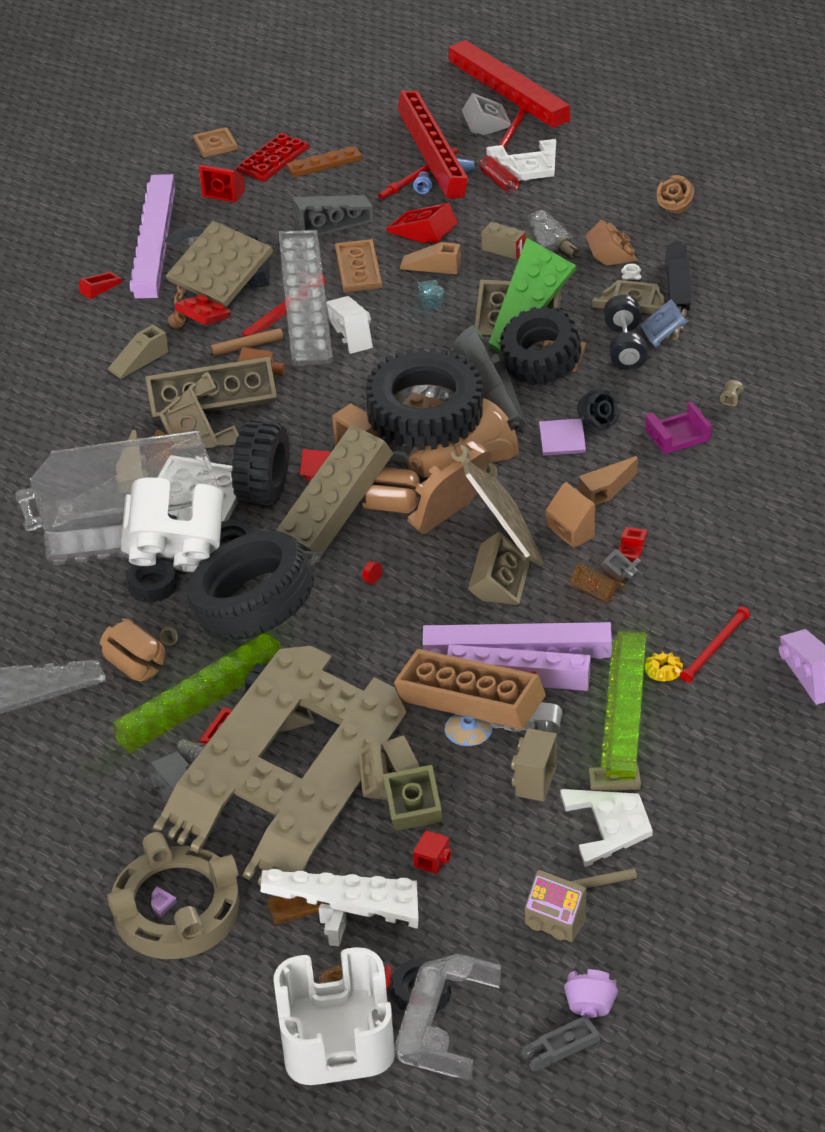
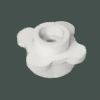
[621,264,641,281]

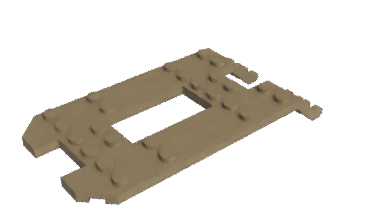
[153,646,406,900]

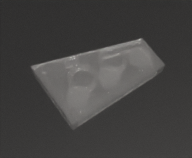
[528,210,574,251]

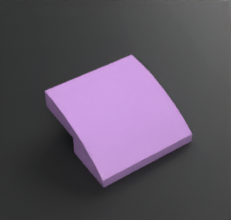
[539,419,586,456]

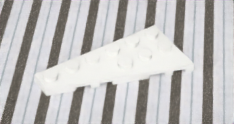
[261,869,418,929]

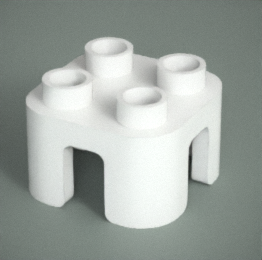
[121,478,224,572]
[274,948,395,1085]

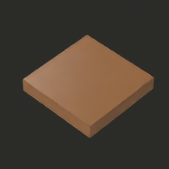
[193,127,238,158]

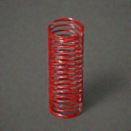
[479,156,519,193]

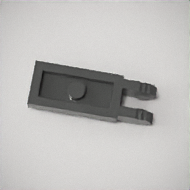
[521,1016,600,1072]

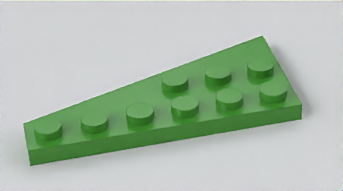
[489,238,576,353]

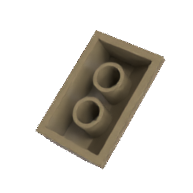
[468,532,531,605]

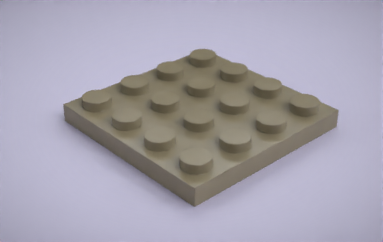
[166,221,273,308]

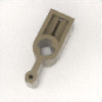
[381,735,419,773]

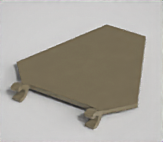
[451,445,545,566]

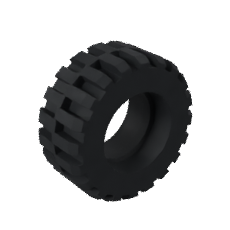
[500,306,582,385]
[231,420,290,506]

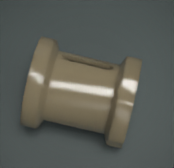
[720,380,744,407]

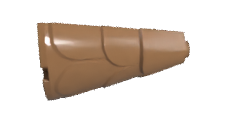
[408,398,519,478]

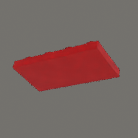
[236,133,310,182]

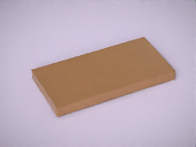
[335,239,382,292]

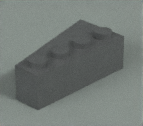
[292,195,374,239]
[149,751,222,839]

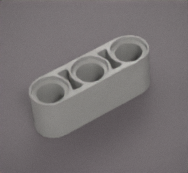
[490,702,562,734]

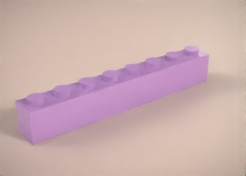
[423,622,612,659]

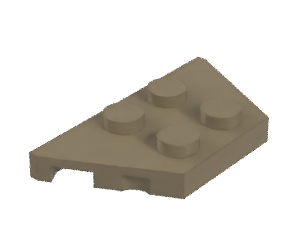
[592,280,665,314]

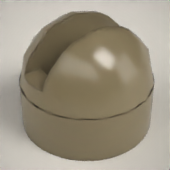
[159,626,178,646]

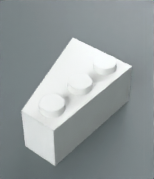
[326,296,373,354]

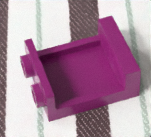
[645,402,712,454]

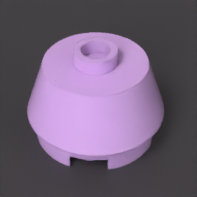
[564,969,618,1018]

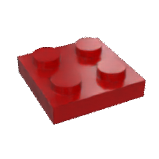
[175,295,231,325]

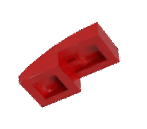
[618,527,648,566]

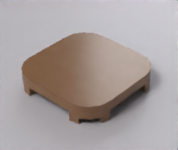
[408,441,491,534]

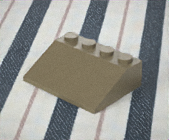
[475,280,561,336]

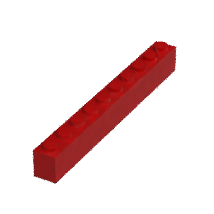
[448,40,570,128]
[397,91,468,199]

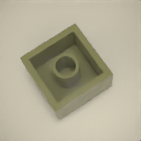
[383,765,443,831]

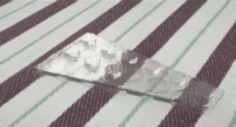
[0,660,106,714]

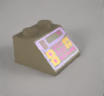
[525,870,586,942]

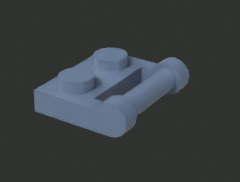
[640,299,688,348]

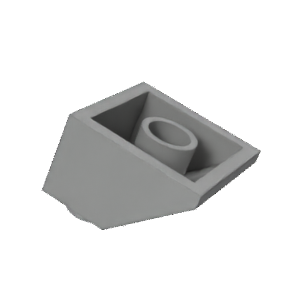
[462,93,511,135]

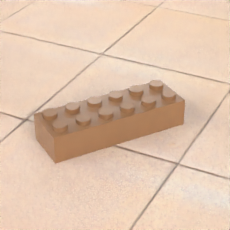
[394,649,546,730]

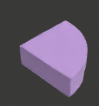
[151,887,177,918]

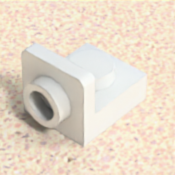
[319,904,347,946]

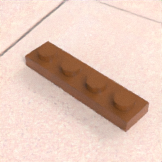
[286,146,362,177]

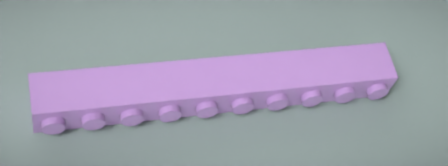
[130,174,175,298]

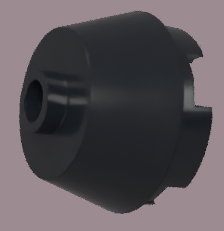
[577,388,619,430]

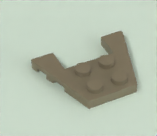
[159,372,239,452]

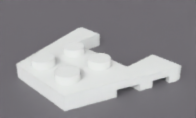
[486,139,556,181]
[560,789,652,867]

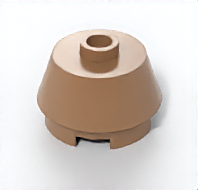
[657,175,694,214]

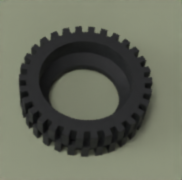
[365,348,483,450]

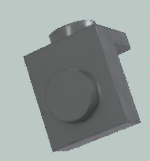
[600,549,641,583]

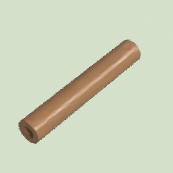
[210,328,283,357]

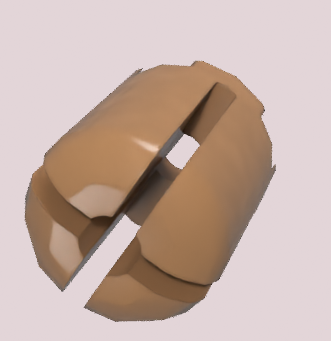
[362,467,420,514]
[100,618,166,681]

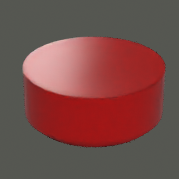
[362,561,382,585]

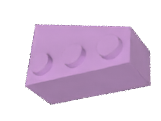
[779,629,825,705]

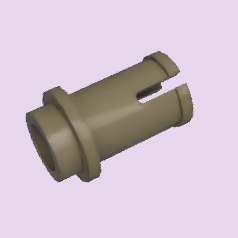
[556,237,580,259]

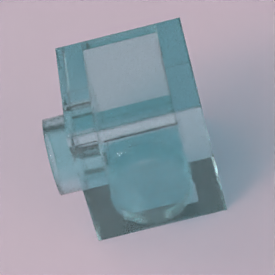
[417,279,444,311]

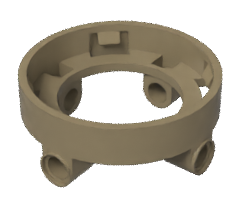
[107,832,240,959]

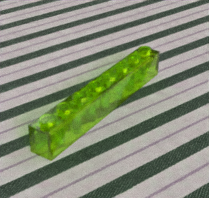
[601,631,646,779]
[113,632,281,753]

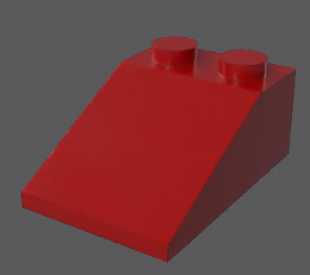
[386,203,458,244]

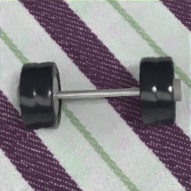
[604,294,648,370]

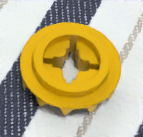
[645,651,683,682]

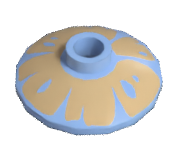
[444,714,492,746]

